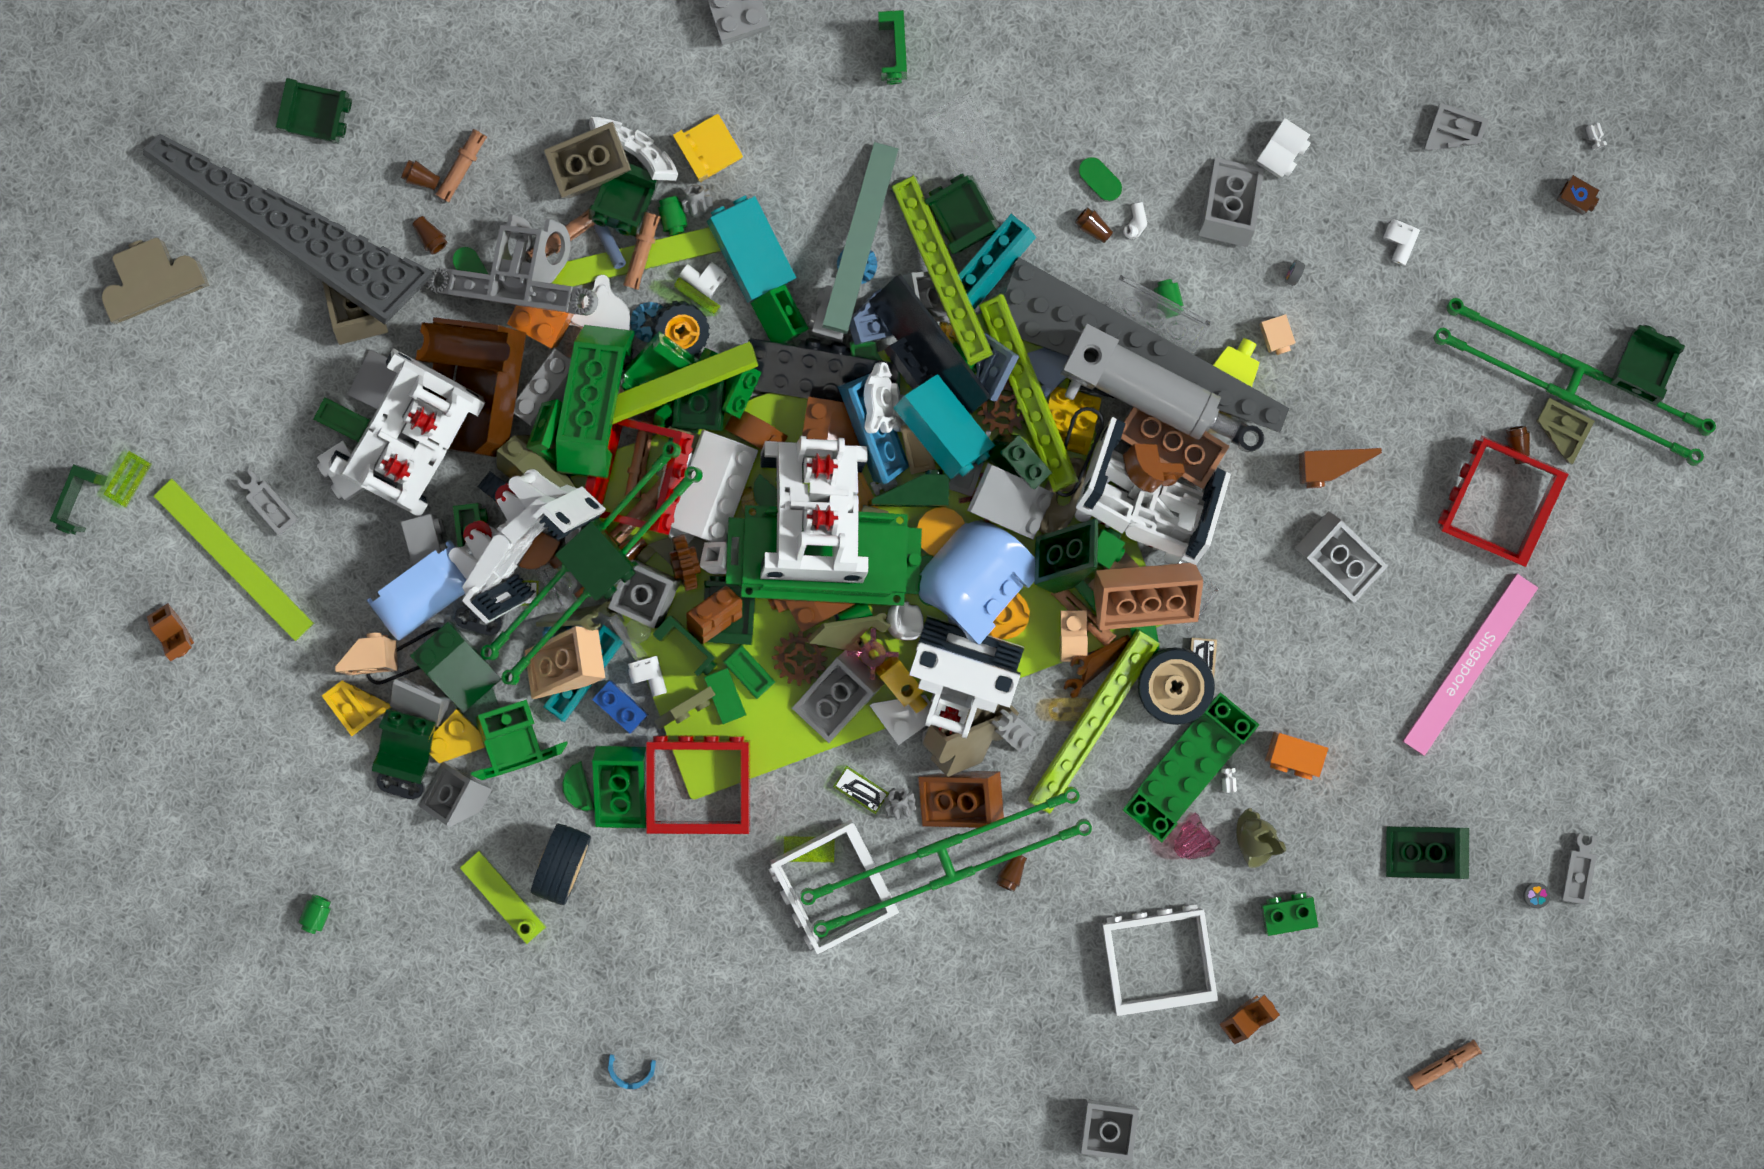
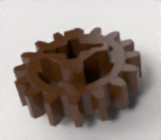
[977,379,1025,434]
[669,534,701,591]
[772,631,828,686]

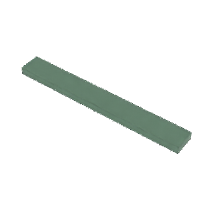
[822,142,899,334]

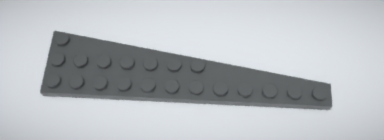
[143,134,433,324]
[1004,257,1289,433]

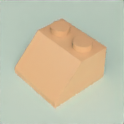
[335,633,398,675]

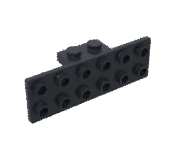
[869,274,991,415]
[748,338,898,403]

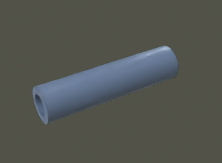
[594,224,626,269]

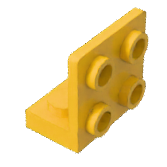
[673,114,743,183]
[1048,386,1101,455]

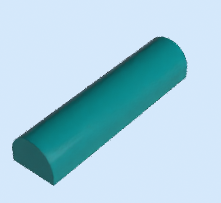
[543,625,625,723]

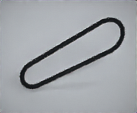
[1056,407,1104,497]
[366,627,441,685]

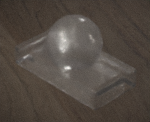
[535,563,578,613]
[609,614,651,661]

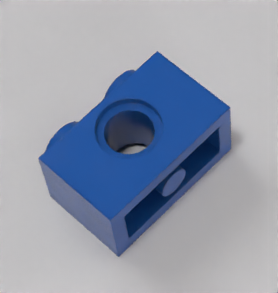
[592,680,649,734]

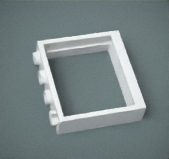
[768,819,899,954]
[1102,904,1218,1016]

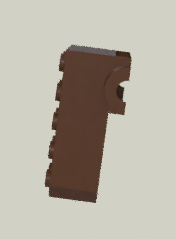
[416,317,526,457]

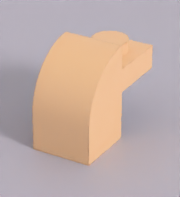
[1060,610,1088,662]

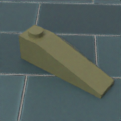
[497,435,575,487]

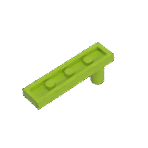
[460,851,546,944]

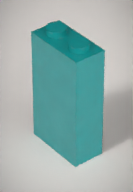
[706,195,796,303]
[893,374,995,479]

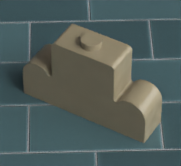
[102,238,210,324]
[923,704,1019,777]

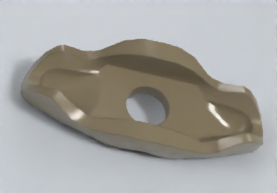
[1039,458,1087,535]

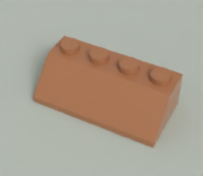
[1094,563,1203,630]

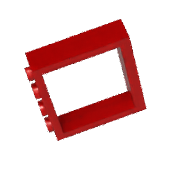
[585,419,694,535]
[1438,435,1569,567]
[646,735,750,834]

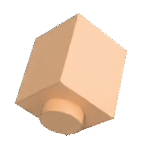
[1259,314,1296,355]

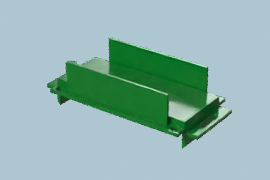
[726,505,922,606]

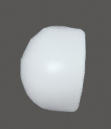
[886,602,923,640]

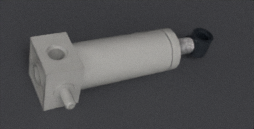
[1060,324,1264,452]

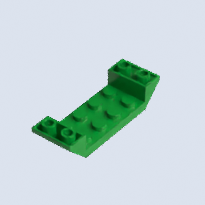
[556,325,635,479]
[1122,692,1259,843]

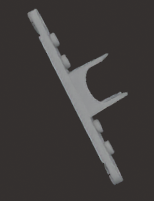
[427,214,598,316]

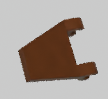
[1064,635,1131,698]

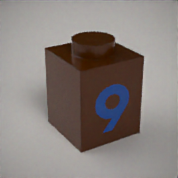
[1556,175,1600,215]

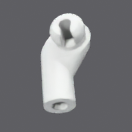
[1123,202,1147,239]

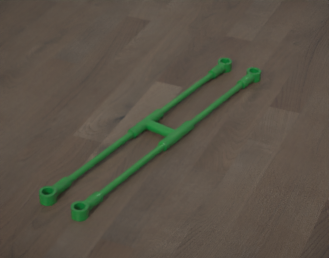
[1433,298,1716,466]
[481,442,703,686]
[800,786,1092,937]

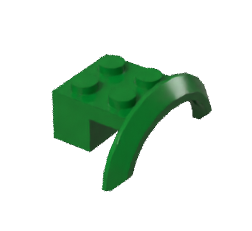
[471,699,568,780]

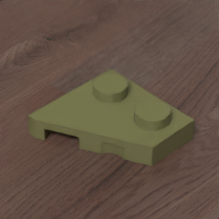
[1536,398,1595,465]
[654,686,716,729]

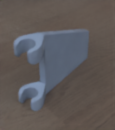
[1027,348,1068,399]

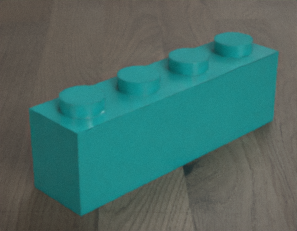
[959,214,1037,310]

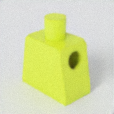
[1213,338,1260,387]

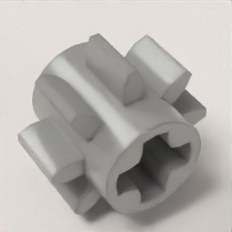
[680,185,713,217]
[884,788,916,820]

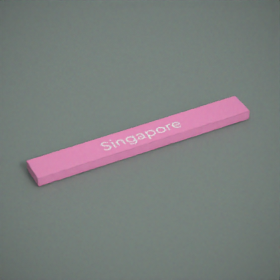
[1403,574,1538,756]

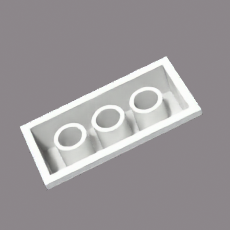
[671,430,758,542]

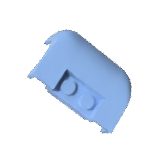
[918,520,1035,645]
[366,540,466,641]

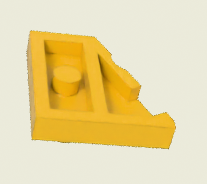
[322,680,392,736]
[430,709,485,763]

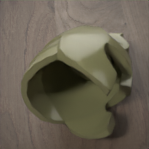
[1236,808,1286,868]

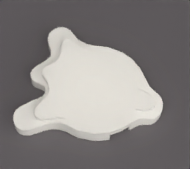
[569,275,631,330]
[864,362,906,433]

